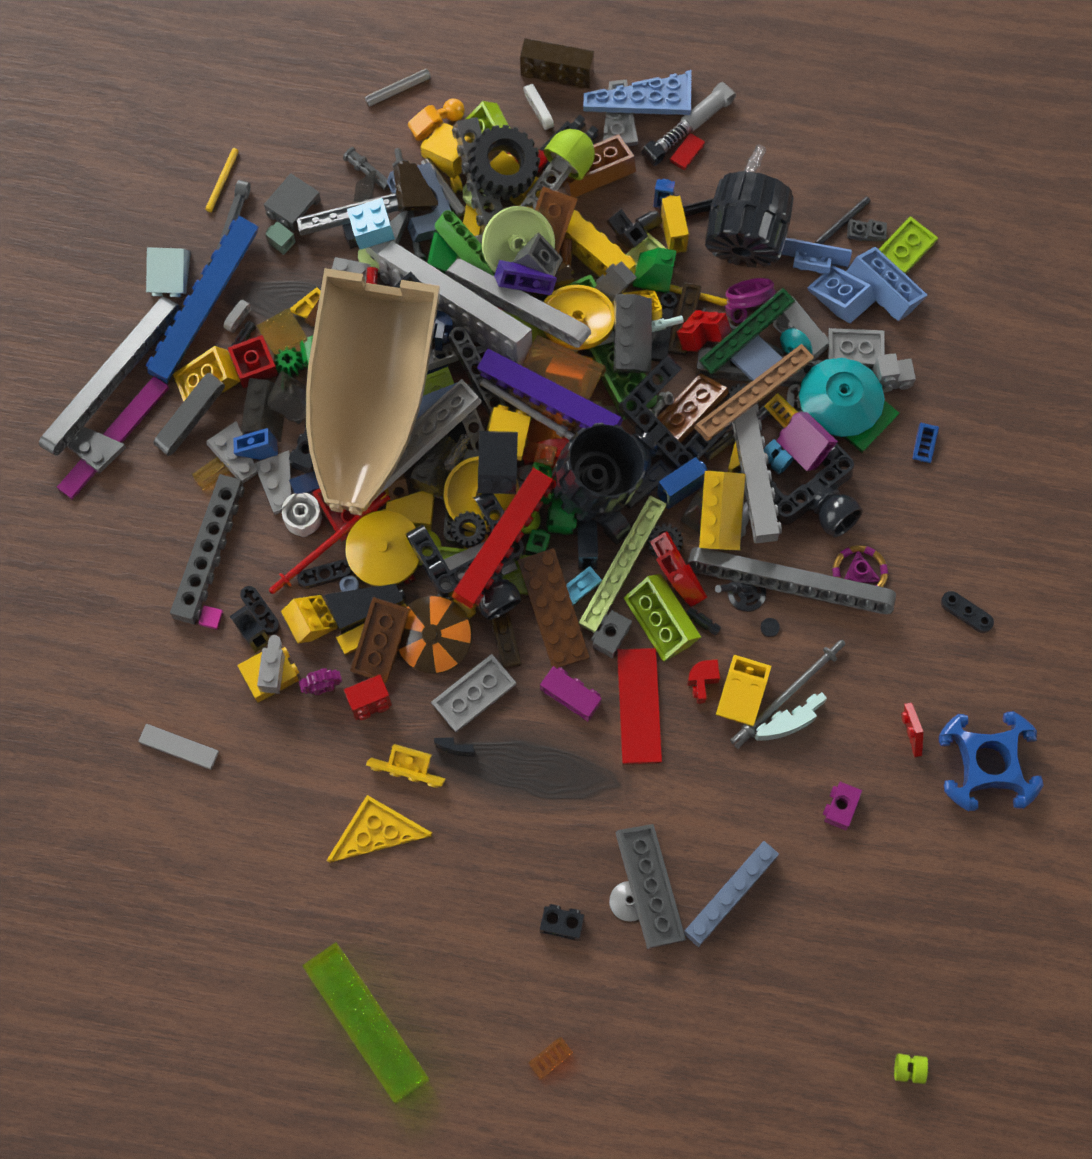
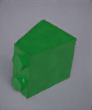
[427,232,461,275]

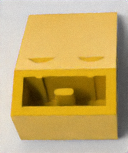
[716,655,771,726]

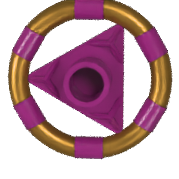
[832,545,888,587]

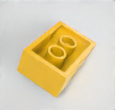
[173,346,240,401]

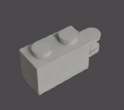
[257,635,285,694]

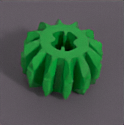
[273,346,304,378]

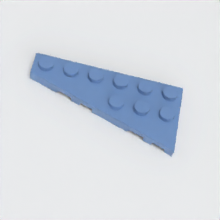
[583,70,691,115]

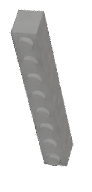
[732,404,782,543]

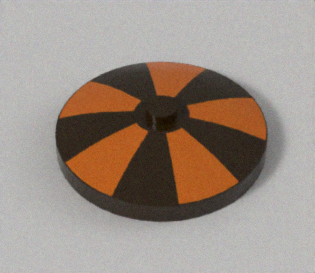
[398,596,473,674]

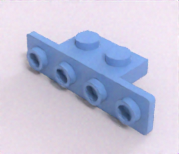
[781,238,852,274]

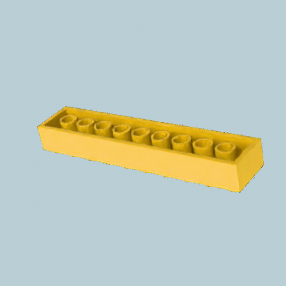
[490,151,636,277]

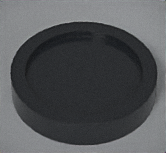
[760,618,780,637]

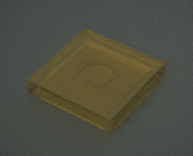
[257,308,307,354]

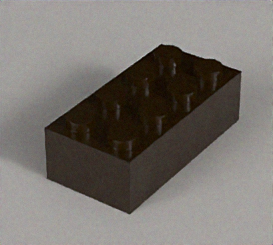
[520,38,594,88]

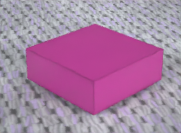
[198,606,223,630]

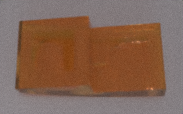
[522,441,558,466]

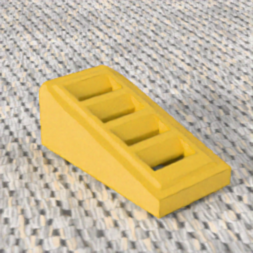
[764,393,798,428]

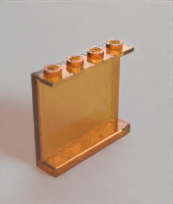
[508,335,606,431]

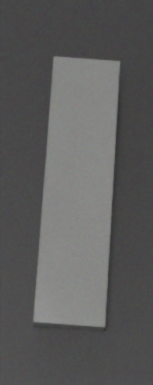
[138,724,219,770]

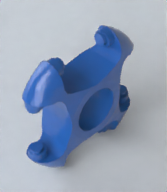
[938,711,1044,811]

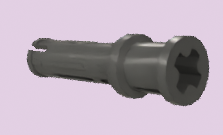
[343,147,389,191]

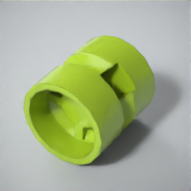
[894,1054,928,1084]

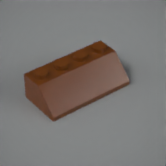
[559,134,636,198]

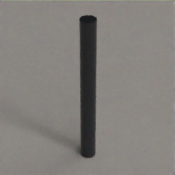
[815,196,871,244]

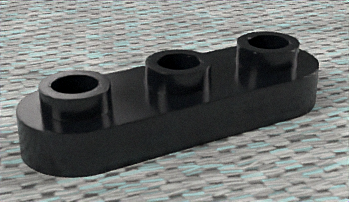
[941,591,994,633]

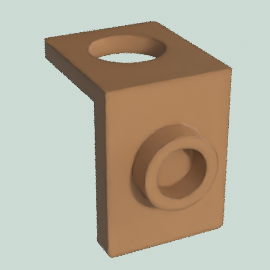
[388,474,409,501]

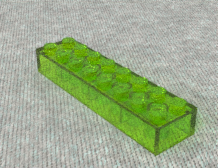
[302,942,430,1104]

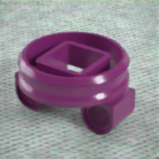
[724,278,777,323]

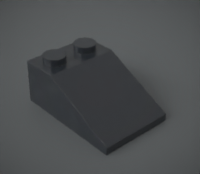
[478,431,518,494]

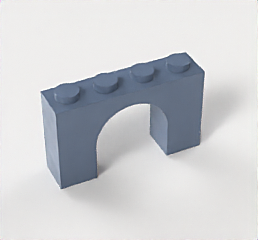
[387,163,451,243]

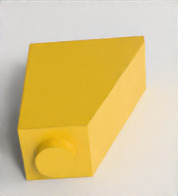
[382,488,435,530]

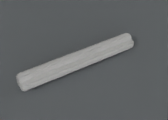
[365,69,431,106]
[421,158,465,217]

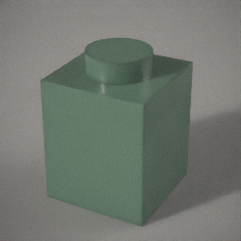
[265,221,296,255]

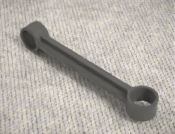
[206,180,251,266]

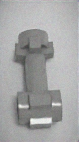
[644,392,674,420]

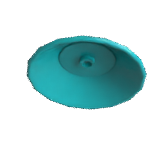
[799,358,885,437]

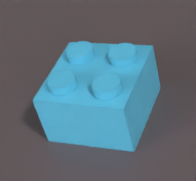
[347,198,395,250]

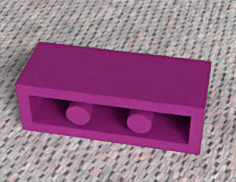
[540,666,602,721]

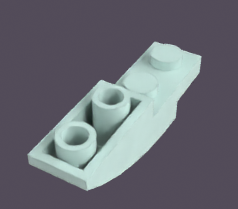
[755,692,827,741]

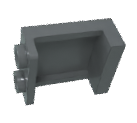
[264,173,321,231]

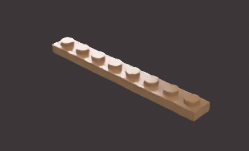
[694,344,814,441]

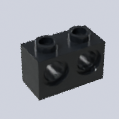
[539,904,584,941]

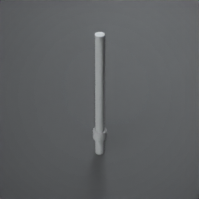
[480,379,575,440]

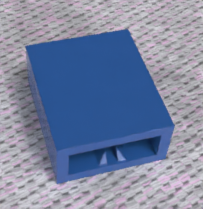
[657,457,707,509]

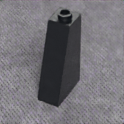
[324,584,406,634]

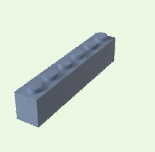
[684,841,779,947]

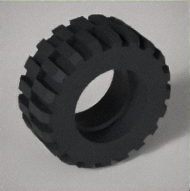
[467,125,540,200]

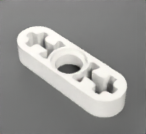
[523,84,554,130]

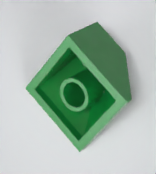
[633,247,676,293]

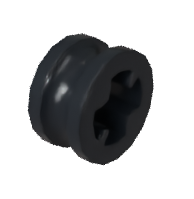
[660,292,677,310]

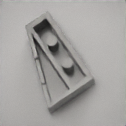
[773,296,830,361]

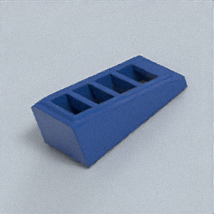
[912,423,939,463]

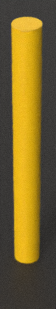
[205,148,239,212]
[669,284,727,306]

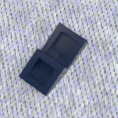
[289,471,320,494]

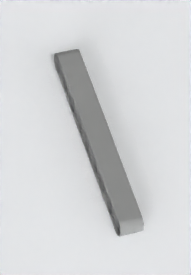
[445,259,591,348]

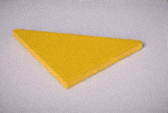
[327,795,433,863]

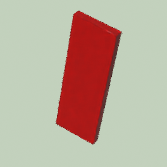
[617,648,662,764]

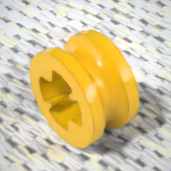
[450,175,463,193]

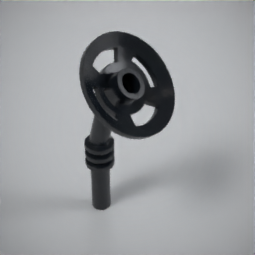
[715,581,766,612]

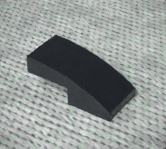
[434,737,474,757]

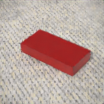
[670,133,705,171]

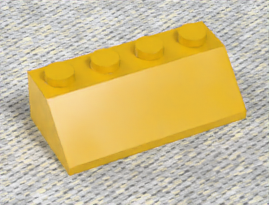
[699,471,746,550]

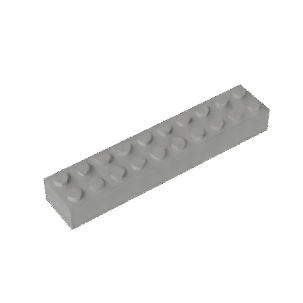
[378,241,533,365]

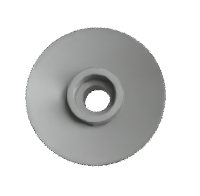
[610,881,639,922]

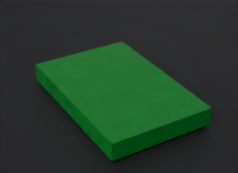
[843,401,899,453]

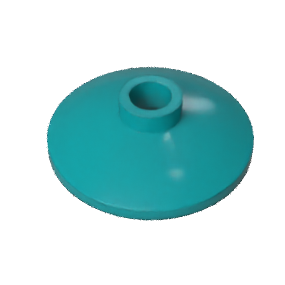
[780,328,813,355]

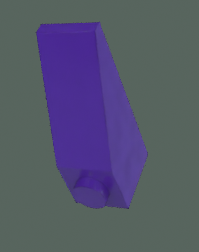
[494,260,557,295]

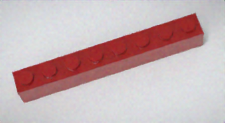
[452,467,553,609]

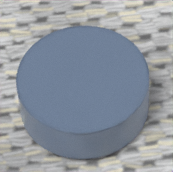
[340,576,359,592]

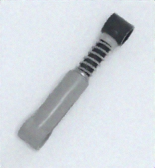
[641,82,736,166]

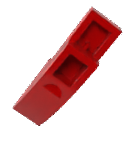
[650,531,708,607]

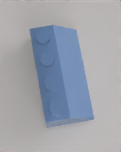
[846,247,928,321]

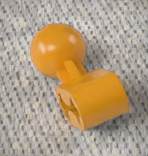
[408,99,465,141]

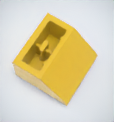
[281,595,338,644]

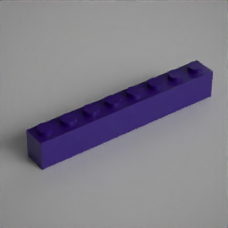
[477,349,622,429]

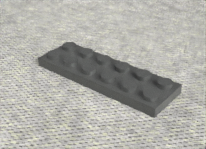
[615,824,686,949]

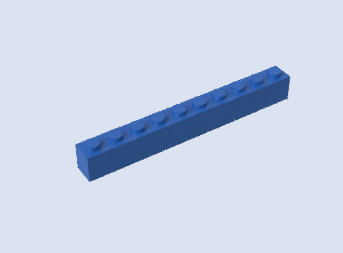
[146,216,259,384]

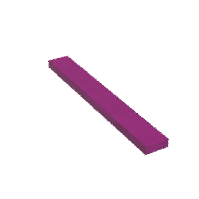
[57,376,169,500]

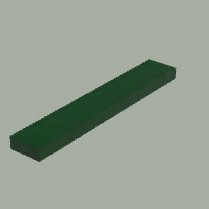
[699,288,796,375]

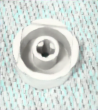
[282,493,322,537]

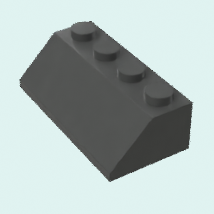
[614,294,652,373]

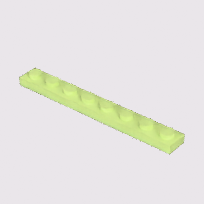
[579,495,667,633]

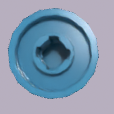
[763,439,794,475]

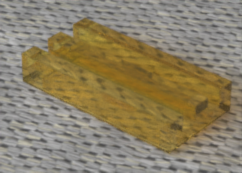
[192,456,231,490]

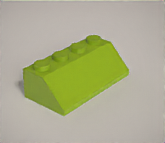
[624,574,701,661]

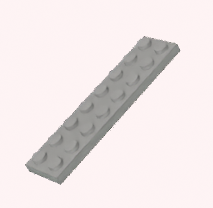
[374,379,482,500]

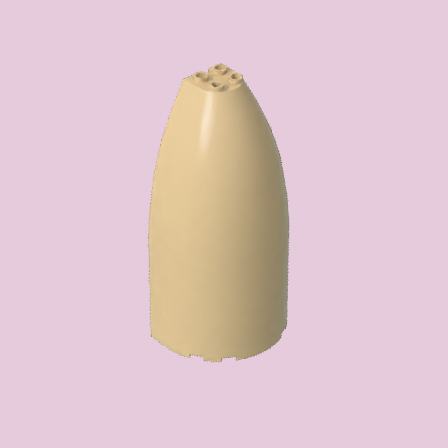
[306,268,440,515]

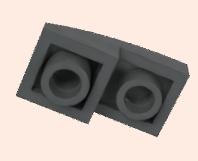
[847,219,887,241]

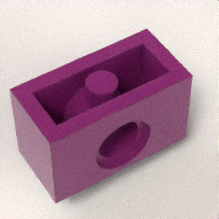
[823,782,862,830]

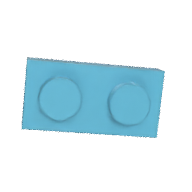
[566,566,602,605]

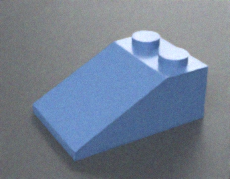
[807,265,876,323]

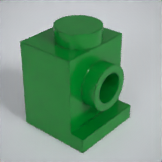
[525,529,550,556]

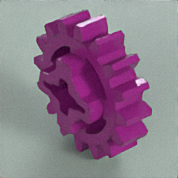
[299,668,342,695]

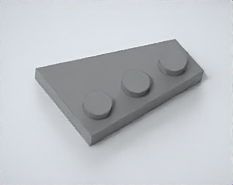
[207,421,257,484]
[254,450,292,515]

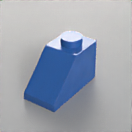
[653,179,675,208]
[233,428,278,460]

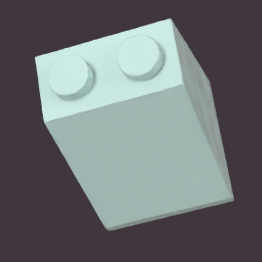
[146,247,191,297]

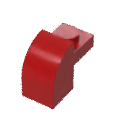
[687,659,720,704]

